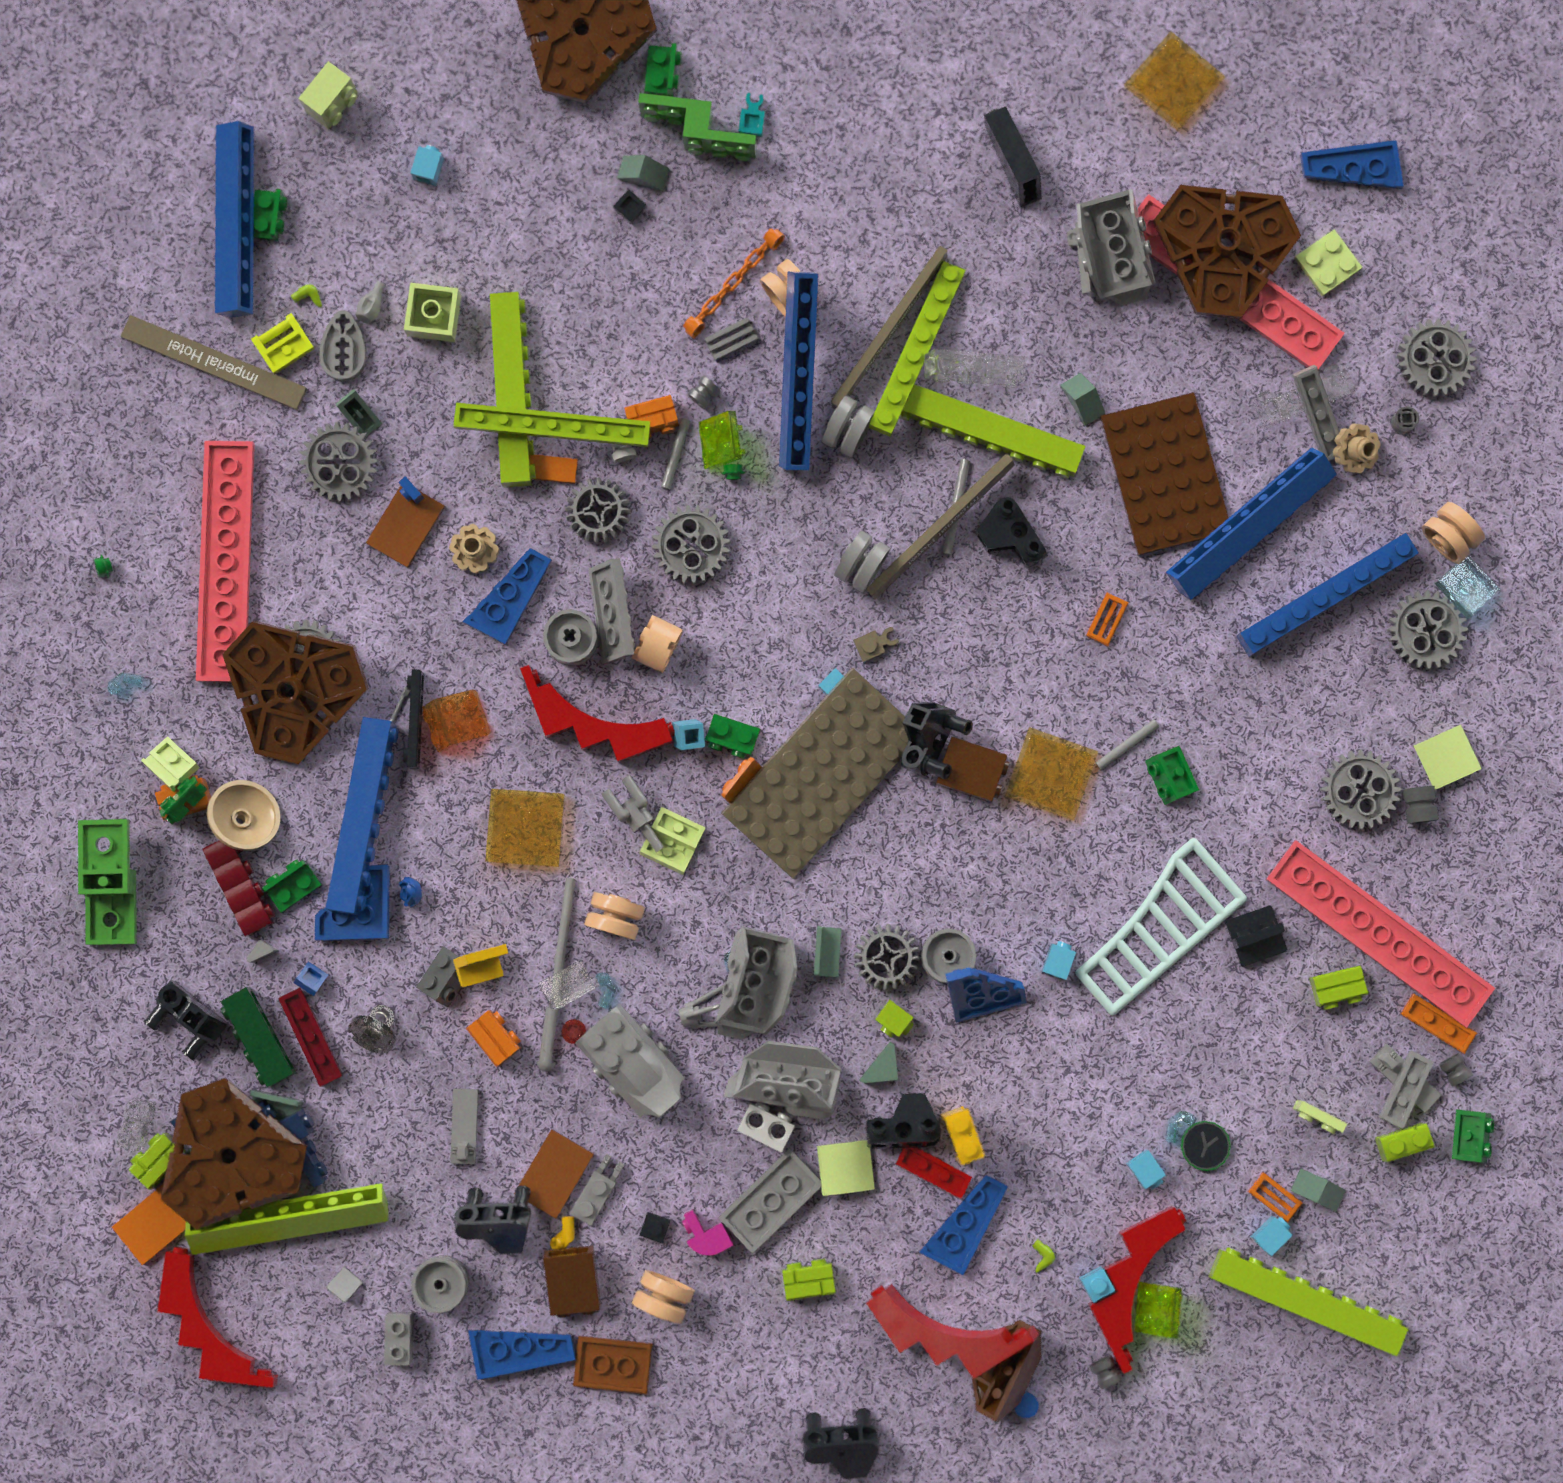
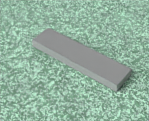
[1292,365,1339,461]

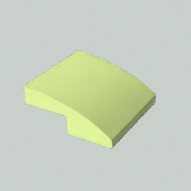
[1414,725,1482,790]
[639,807,706,875]
[817,1140,875,1196]

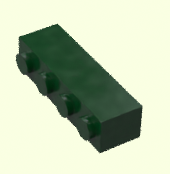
[220,987,297,1088]

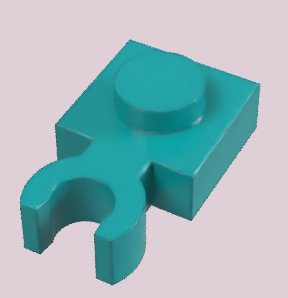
[738,93,765,137]

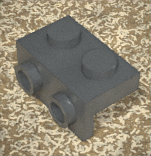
[416,946,462,1007]

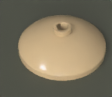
[207,780,280,851]

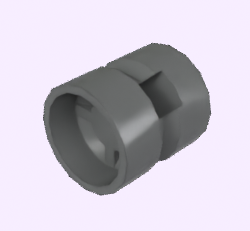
[1403,786,1439,824]

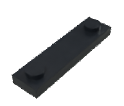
[403,669,425,769]

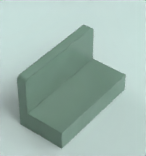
[814,926,842,977]
[250,1090,303,1121]

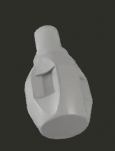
[356,281,385,324]

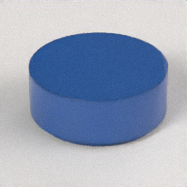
[1014,1392,1039,1418]

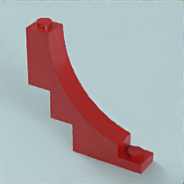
[520,665,675,763]
[1088,1206,1187,1374]
[157,1247,278,1388]
[866,1284,1039,1379]

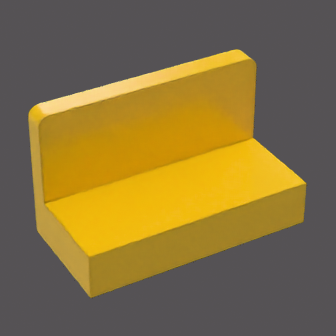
[453,944,508,987]

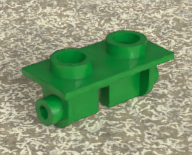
[159,776,207,825]

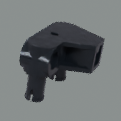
[976,497,1048,569]
[901,702,973,780]
[143,980,228,1061]
[866,1093,941,1149]
[454,1185,531,1254]
[802,1408,879,1479]

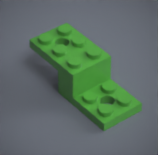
[638,93,757,161]
[78,819,137,945]

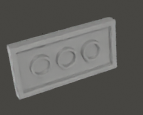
[588,558,635,664]
[718,1148,821,1254]

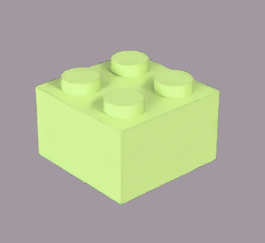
[298,61,358,130]
[404,283,462,342]

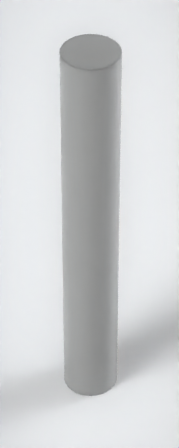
[661,418,690,490]
[1095,719,1159,770]

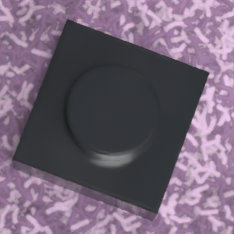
[613,189,647,224]
[639,1212,671,1244]

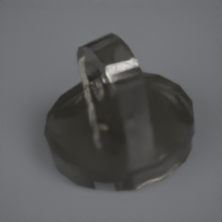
[348,1005,396,1053]

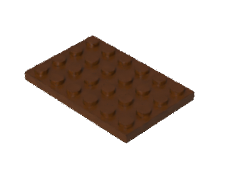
[1100,392,1229,556]

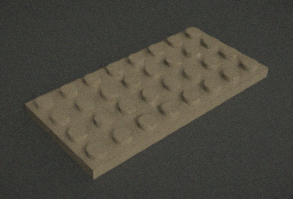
[721,668,909,879]

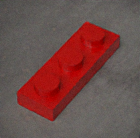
[895,1148,972,1200]

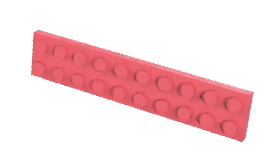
[1138,194,1345,369]
[196,441,255,682]
[1265,840,1495,1028]

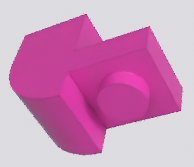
[682,1209,734,1255]

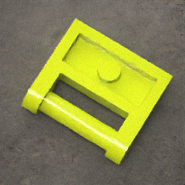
[251,313,315,374]

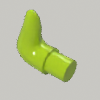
[290,284,322,308]
[1032,1239,1055,1273]

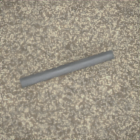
[942,459,970,555]

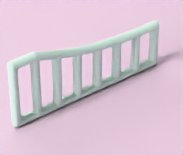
[1076,838,1247,1016]

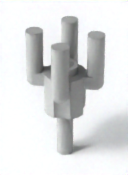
[602,775,664,852]

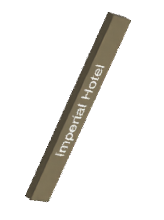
[831,246,948,409]
[120,315,307,411]
[866,454,1015,600]

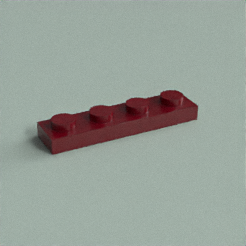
[278,987,343,1087]

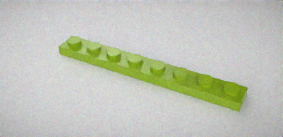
[868,261,966,437]
[453,403,650,447]

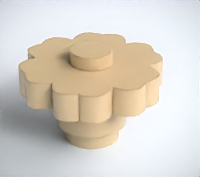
[1333,424,1381,473]
[449,524,499,574]

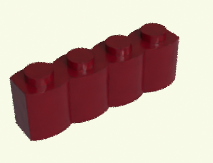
[202,840,275,937]

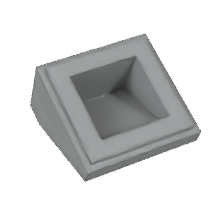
[246,940,279,963]
[326,1267,363,1303]

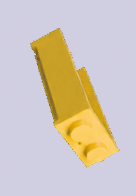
[940,1106,985,1165]

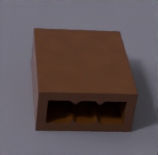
[935,736,1010,803]
[543,1245,601,1318]

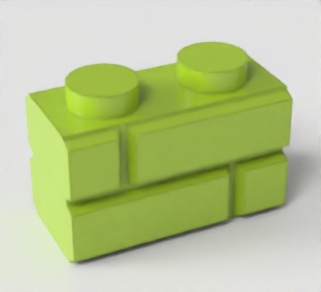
[1309,966,1368,1010]
[1375,1123,1435,1162]
[128,1133,186,1190]
[782,1258,836,1301]

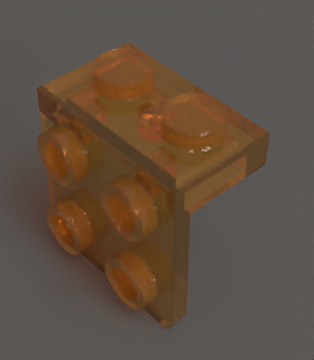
[422,689,490,753]

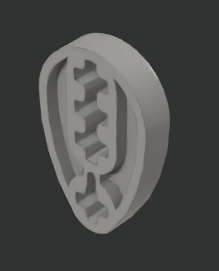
[319,310,367,381]

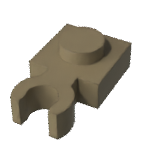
[853,627,899,663]

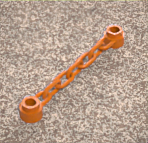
[683,228,785,338]

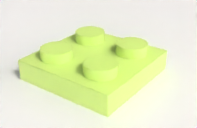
[1294,229,1363,297]

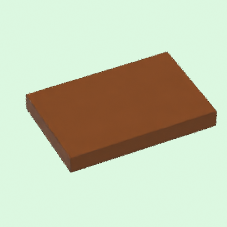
[366,486,445,568]
[514,1129,594,1219]
[573,1335,653,1394]

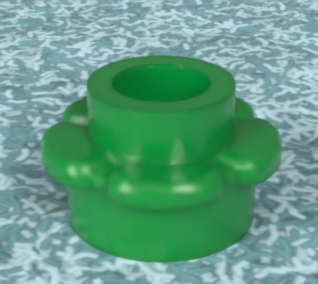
[721,464,745,480]
[93,555,113,578]

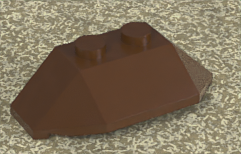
[972,1319,1042,1422]

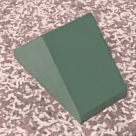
[617,155,670,192]
[1060,373,1106,426]
[335,389,382,437]
[859,1041,898,1083]
[1290,1168,1346,1212]

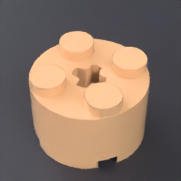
[632,615,683,673]

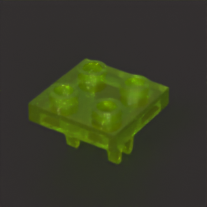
[698,411,746,469]
[1135,1281,1183,1339]

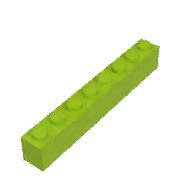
[490,292,536,488]
[900,385,1086,478]
[185,1183,388,1255]
[1208,1247,1408,1357]

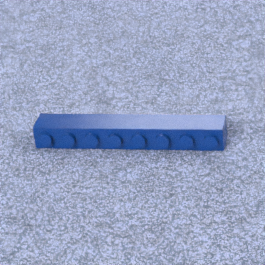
[214,120,254,318]
[779,271,819,470]
[1166,447,1337,600]
[1236,533,1419,657]
[325,717,399,916]

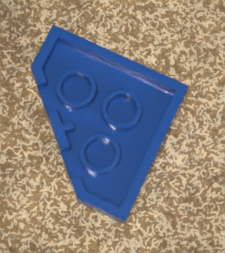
[315,865,390,941]
[945,967,1027,1023]

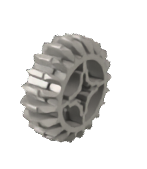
[565,477,631,543]
[854,924,920,991]

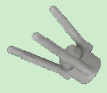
[679,985,724,1030]

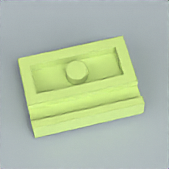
[141,736,200,792]
[1293,1100,1347,1134]

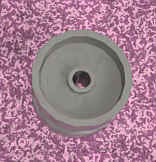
[821,395,875,459]
[834,530,891,593]
[543,609,599,666]
[921,928,977,983]
[411,1255,469,1313]

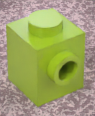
[875,1000,914,1038]

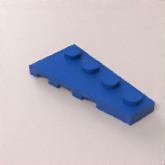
[1300,140,1404,189]
[462,548,552,645]
[919,1174,1008,1275]
[468,1329,576,1380]

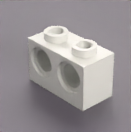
[737,1102,795,1153]

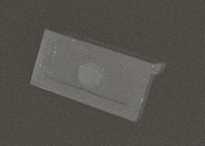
[538,959,600,1009]

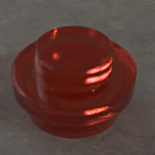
[561,1019,586,1044]

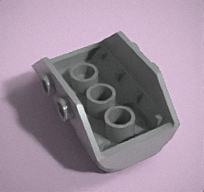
[1076,189,1156,306]
[715,927,797,1040]
[575,1004,685,1118]
[724,1041,841,1119]

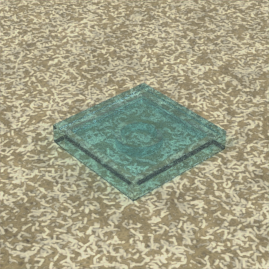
[1434,555,1500,619]

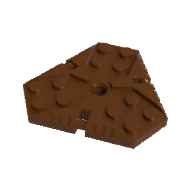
[516,0,657,103]
[1153,185,1301,319]
[222,621,369,764]
[161,1078,307,1230]

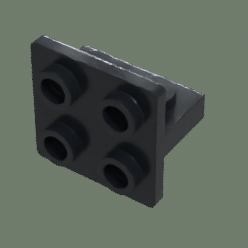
[1225,905,1288,967]

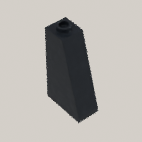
[984,106,1042,208]

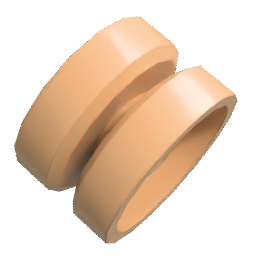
[760,259,819,317]
[1422,502,1485,564]
[584,892,645,940]
[632,1270,695,1324]

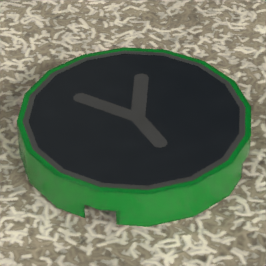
[1180,1121,1231,1171]

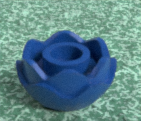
[399,877,422,908]

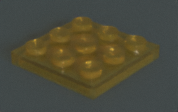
[1124,31,1225,131]
[1005,727,1098,821]
[485,789,565,867]

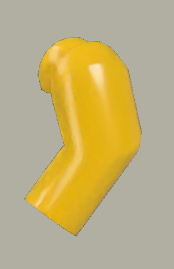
[550,1216,575,1250]

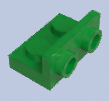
[644,43,681,96]
[253,189,288,241]
[705,714,760,759]
[1145,745,1199,805]
[262,859,322,913]
[1452,1109,1494,1163]

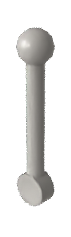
[390,687,410,723]

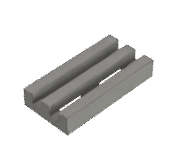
[704,317,758,361]

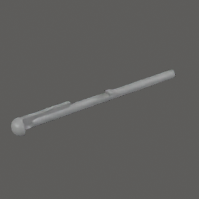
[537,878,575,1072]

